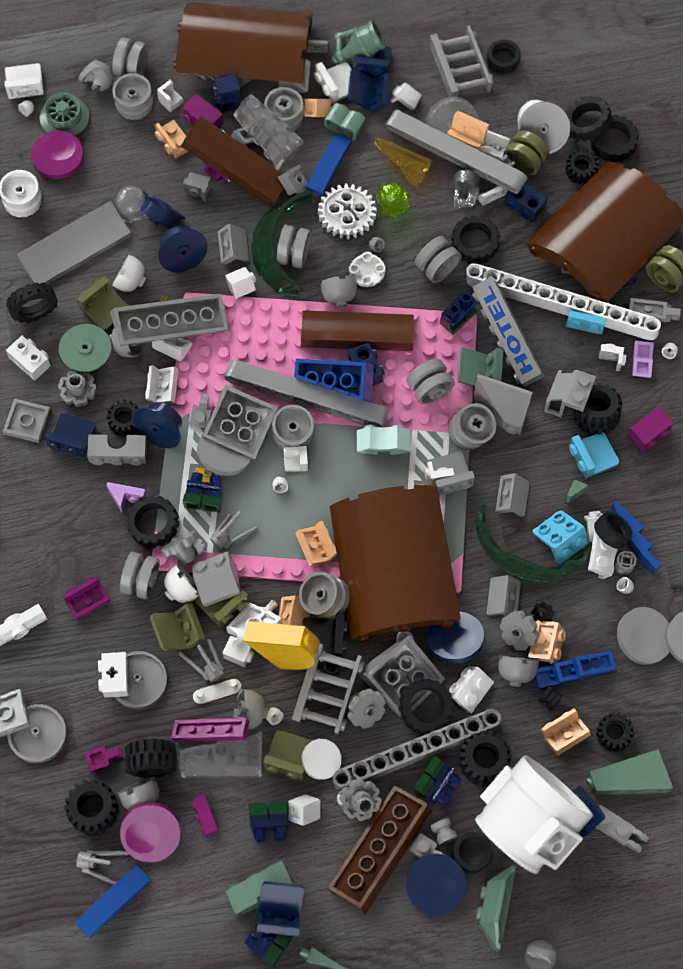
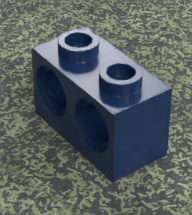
[213,74,241,113]
[504,183,548,222]
[348,343,385,386]

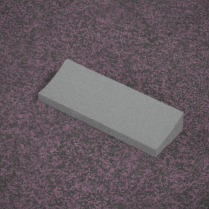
[17,201,132,285]
[110,294,229,346]

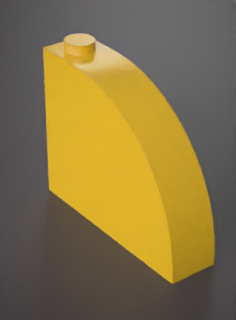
[243,622,320,670]

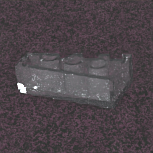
[234,94,305,171]
[179,732,263,779]

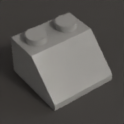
[192,551,241,607]

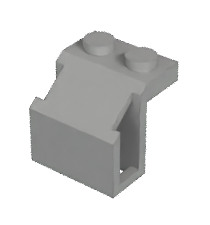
[544,370,596,417]

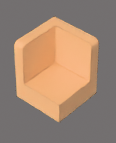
[304,98,331,117]

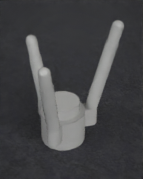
[210,511,258,549]
[179,639,224,682]
[76,850,129,885]

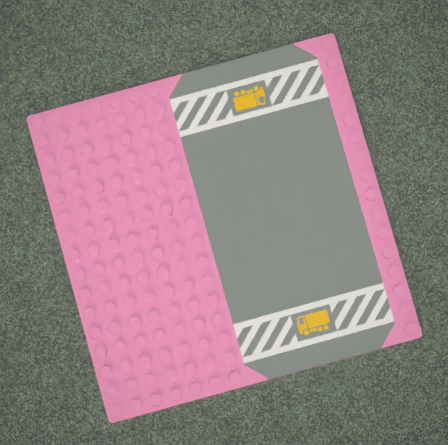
[152,293,477,594]

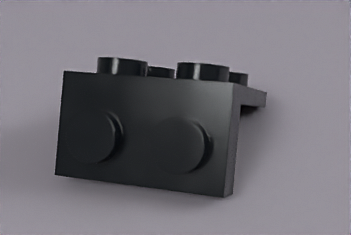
[302,614,347,657]

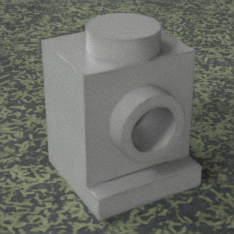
[278,164,308,196]
[183,172,212,202]

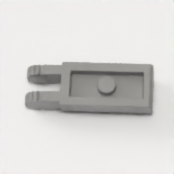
[596,805,649,853]

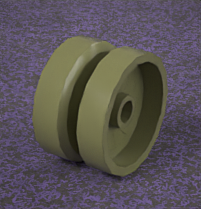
[503,130,549,176]
[646,245,683,292]

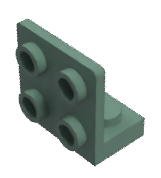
[457,347,503,387]

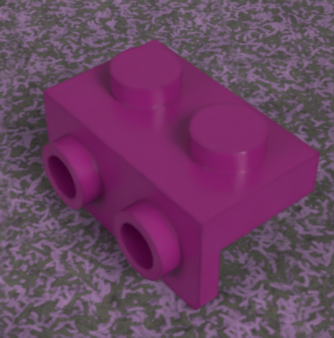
[63,577,111,621]

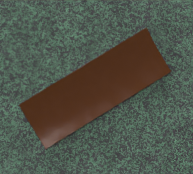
[181,116,284,207]
[301,310,414,351]
[327,785,432,915]

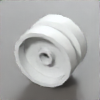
[0,170,42,217]

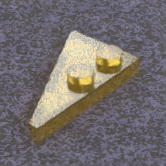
[374,136,432,191]

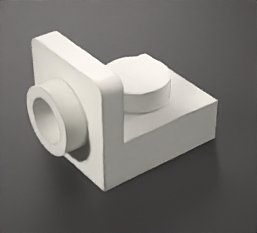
[424,461,454,486]

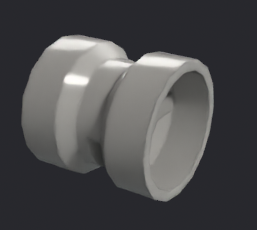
[614,551,637,575]
[431,818,458,846]

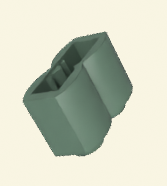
[324,103,366,141]

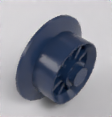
[140,190,186,229]
[158,226,207,273]
[133,402,183,448]

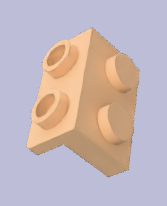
[295,521,337,567]
[541,709,591,756]

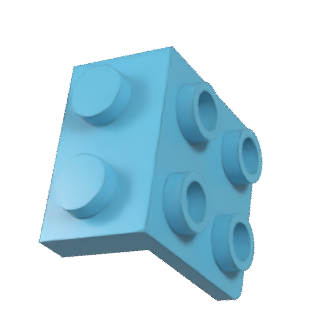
[566,295,609,335]
[569,432,619,478]
[533,510,590,564]

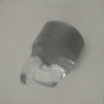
[452,169,481,210]
[523,940,556,969]

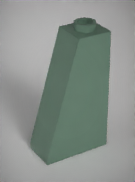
[586,749,673,795]

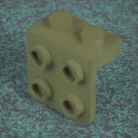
[77,276,129,331]
[195,590,249,628]
[150,603,205,651]
[263,730,312,780]

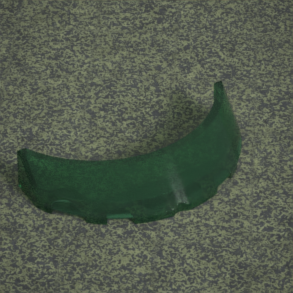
[251,190,312,296]
[475,504,592,582]

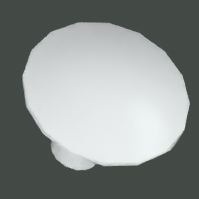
[349,252,386,287]

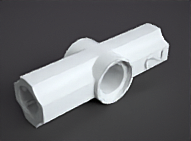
[0,604,47,646]

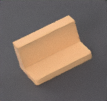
[278,595,310,626]

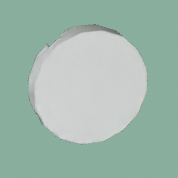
[301,739,341,780]

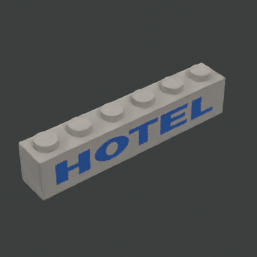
[472,276,545,387]

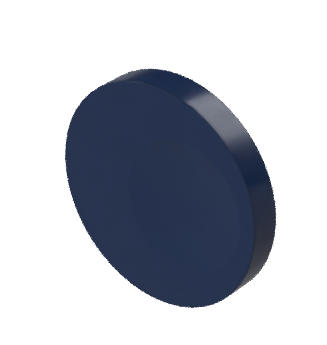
[427,611,484,664]
[406,853,466,915]

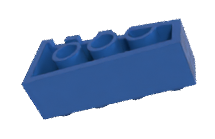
[294,358,374,402]

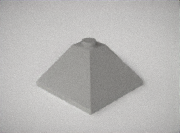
[473,374,533,435]
[202,384,278,460]
[358,635,445,718]

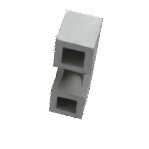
[87,435,148,466]

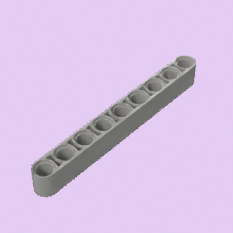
[385,110,528,194]
[224,360,389,428]
[333,709,501,791]

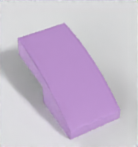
[632,341,654,378]

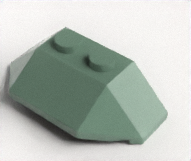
[476,865,516,952]

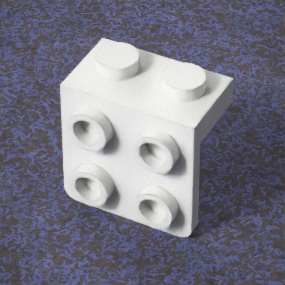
[314,62,352,103]

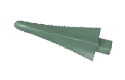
[299,947,347,969]

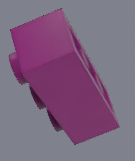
[191,794,218,837]

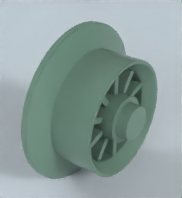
[40,93,89,136]
[59,324,112,372]

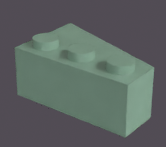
[225,860,292,917]

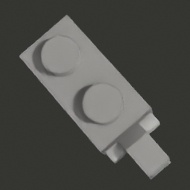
[629,298,681,322]

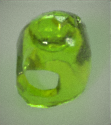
[376,181,410,216]

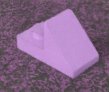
[107,482,147,513]

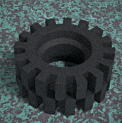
[565,149,599,184]
[107,400,139,437]
[596,713,634,752]

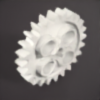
[318,184,376,239]

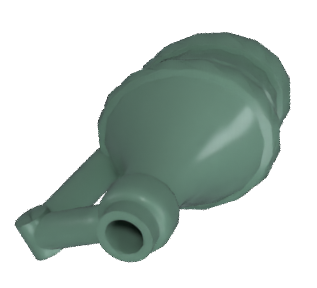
[332,20,386,65]

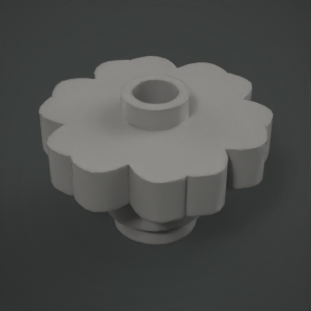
[58,371,97,407]
[161,531,199,565]
[500,611,539,651]
[347,689,386,729]
[339,778,381,821]

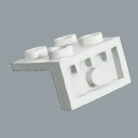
[5,63,44,99]

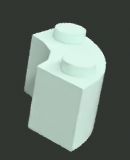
[357,425,411,455]

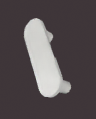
[193,679,241,704]

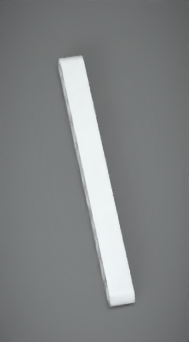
[466,264,661,340]

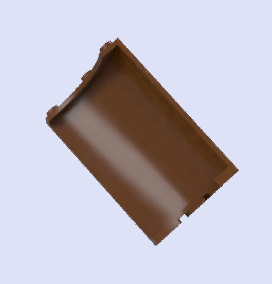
[173,2,313,83]
[526,162,683,303]
[329,485,461,643]

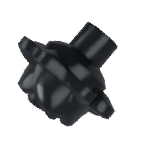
[531,602,555,622]

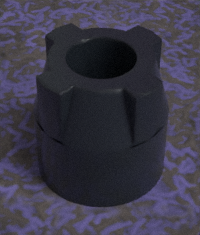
[324,661,340,676]

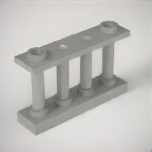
[429,26,494,102]
[292,644,365,735]

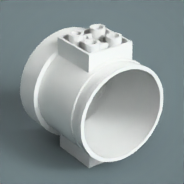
[475,755,593,874]

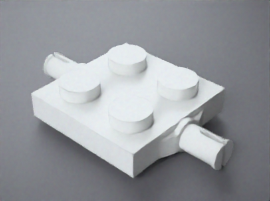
[226,600,282,649]

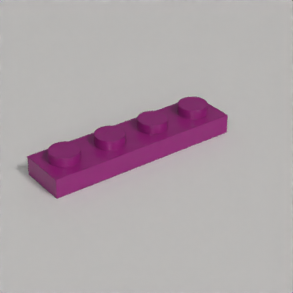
[171,718,250,742]

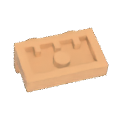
[447,111,489,150]
[155,120,188,159]
[528,620,566,665]

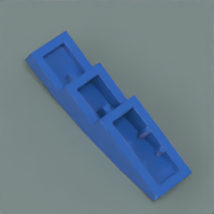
[306,134,352,195]
[610,501,661,575]
[534,650,617,690]
[75,865,151,939]

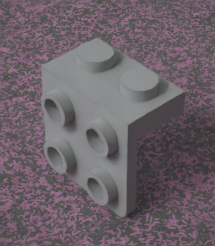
[426,452,475,495]

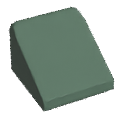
[565,480,588,504]

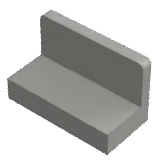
[218,224,249,265]
[495,473,530,517]
[486,575,521,616]

